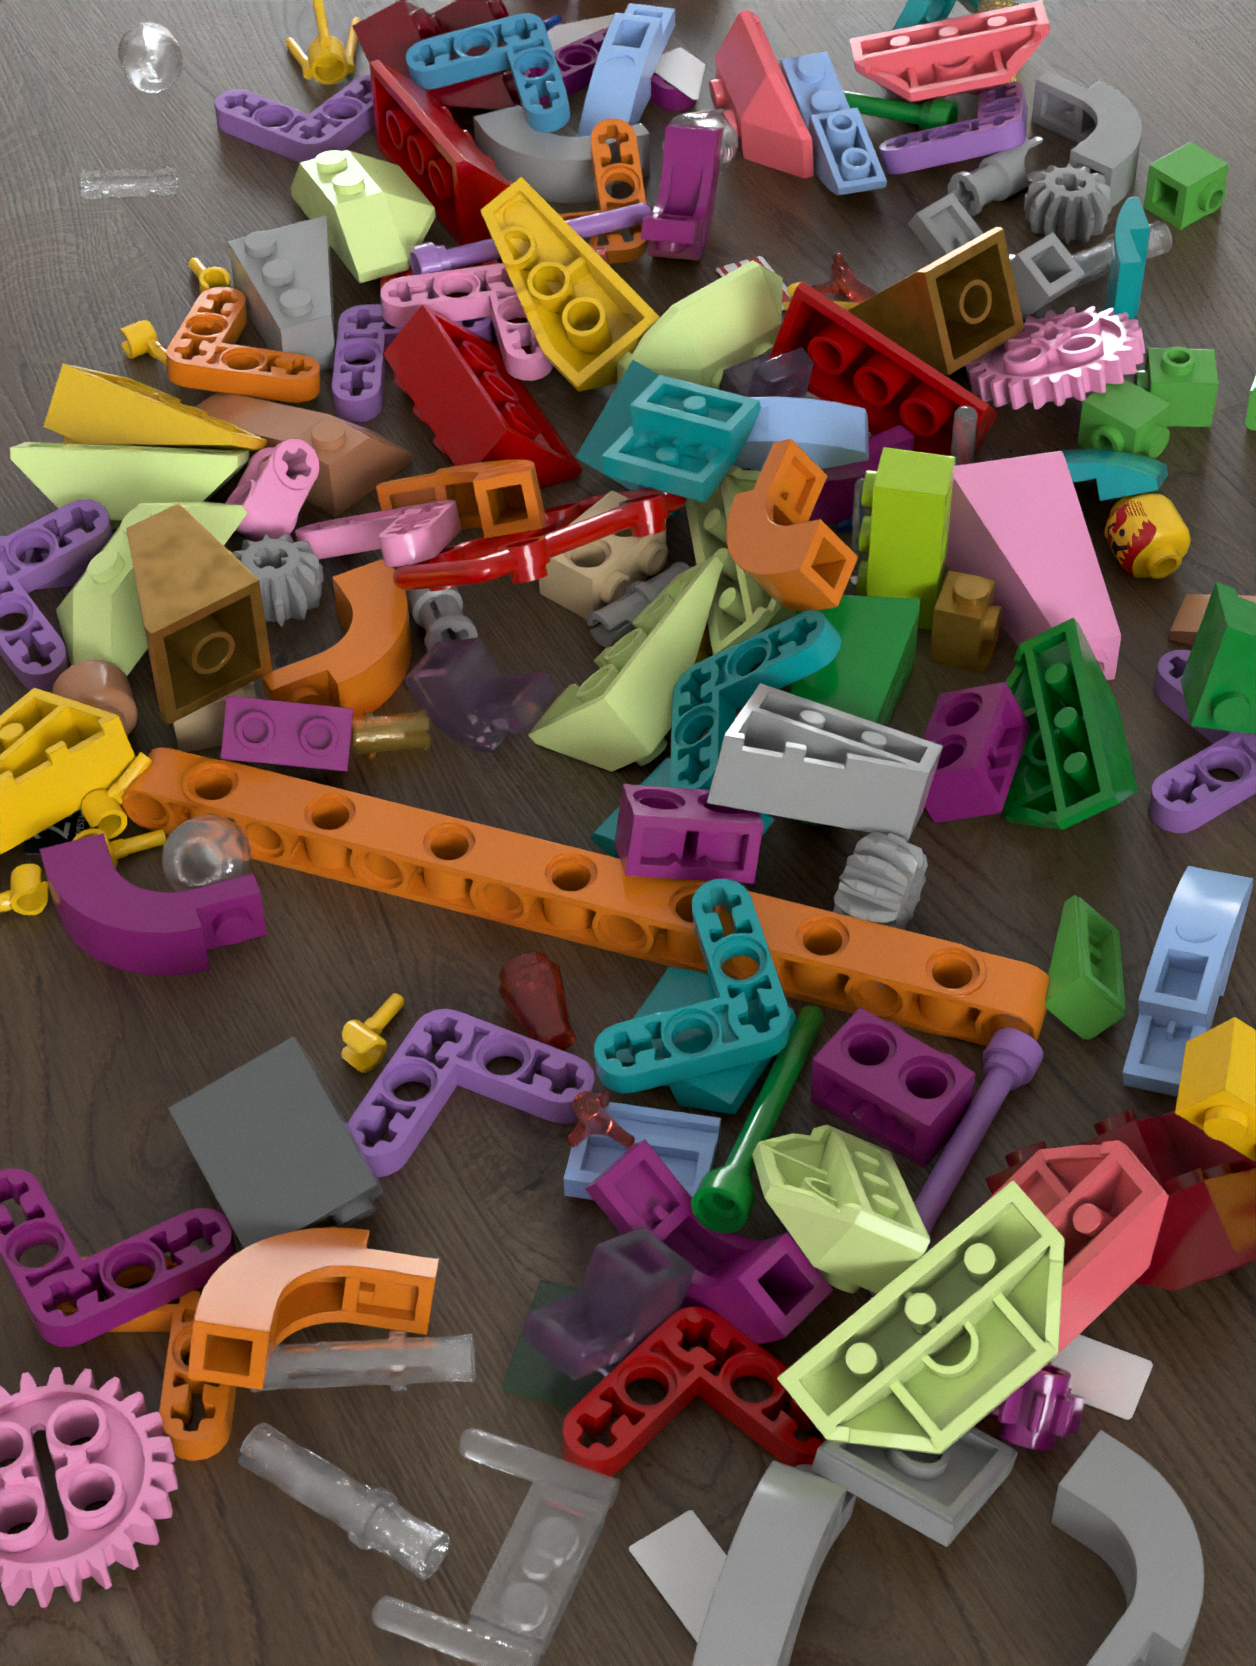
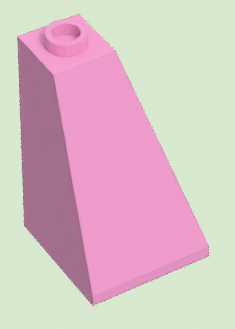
[945,451,1122,680]

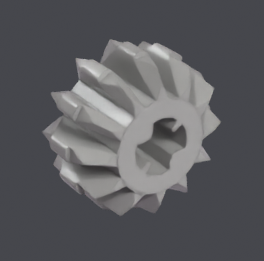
[1024,163,1112,245]
[231,533,324,628]
[833,831,928,930]

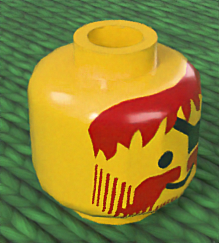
[1104,492,1191,579]

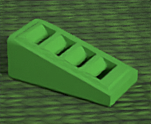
[1045,895,1126,1040]

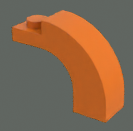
[726,439,858,611]
[376,460,547,539]
[262,559,412,723]
[187,1227,439,1390]

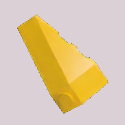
[480,177,660,392]
[43,364,267,451]

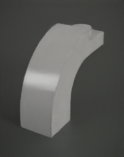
[1031,71,1142,208]
[474,105,650,203]
[908,193,1086,318]
[1051,1430,1204,1666]
[692,1461,856,1666]

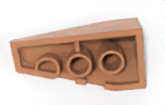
[195,392,413,518]

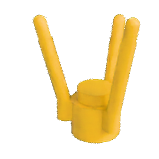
[285,0,360,85]

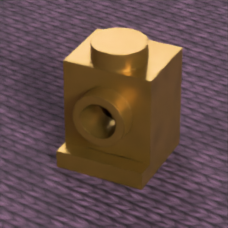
[929,570,1002,674]

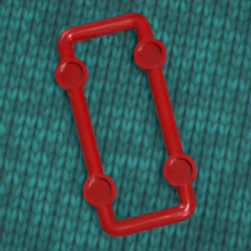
[393,488,688,591]

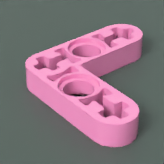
[380,263,553,381]
[295,500,462,567]

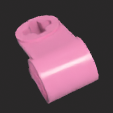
[225,439,319,542]

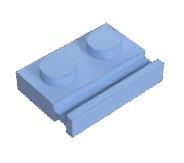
[564,1098,721,1200]

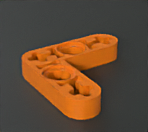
[559,118,649,264]
[166,287,320,403]
[44,1256,237,1461]

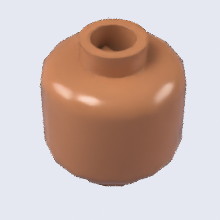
[52,660,138,737]

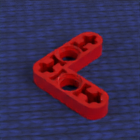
[561,1306,827,1480]

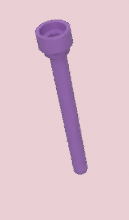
[409,203,652,275]
[869,1028,1044,1297]

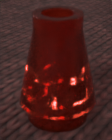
[498,952,576,1051]

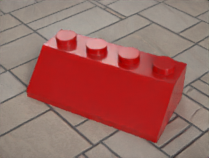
[369,60,513,246]
[767,281,998,466]
[383,304,583,489]

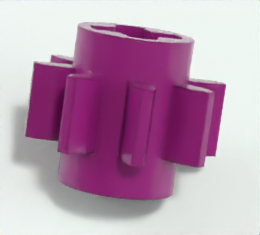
[990,1364,1085,1451]

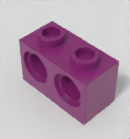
[923,682,1031,823]
[221,696,353,771]
[614,784,764,884]
[810,1007,975,1168]

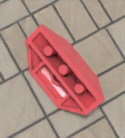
[850,1,1050,104]
[709,10,814,179]
[981,1140,1169,1364]

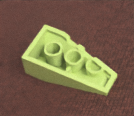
[528,555,723,772]

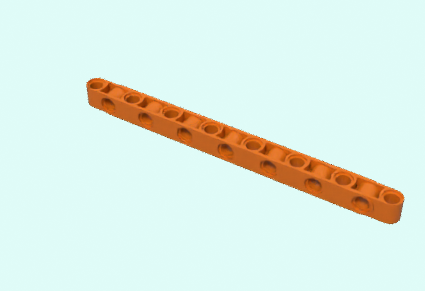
[121,747,1051,1046]

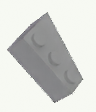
[228,215,336,371]
[707,683,943,840]

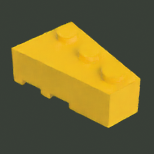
[0,688,136,855]

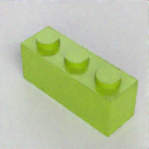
[856,447,955,630]

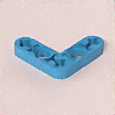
[406,13,570,133]

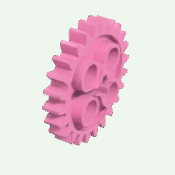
[965,306,1145,410]
[0,1367,178,1608]

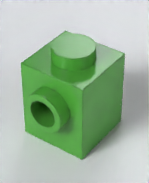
[1143,142,1229,230]
[1133,346,1219,427]
[1077,379,1171,459]

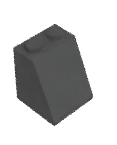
[168,1036,385,1248]

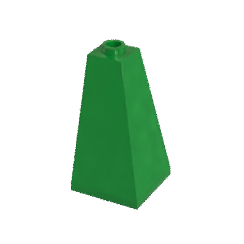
[784,595,920,826]

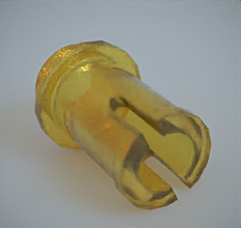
[352,710,430,759]

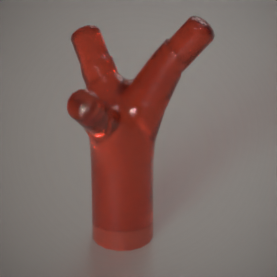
[812,253,878,304]
[567,1091,635,1148]

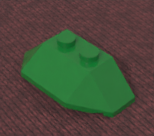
[1002,617,1138,830]

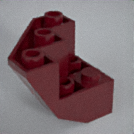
[352,0,523,114]
[985,1109,1256,1291]

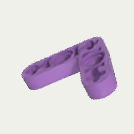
[215,74,375,163]
[879,82,1027,174]
[332,304,494,423]
[0,500,113,691]
[1148,650,1256,833]
[348,1009,596,1177]

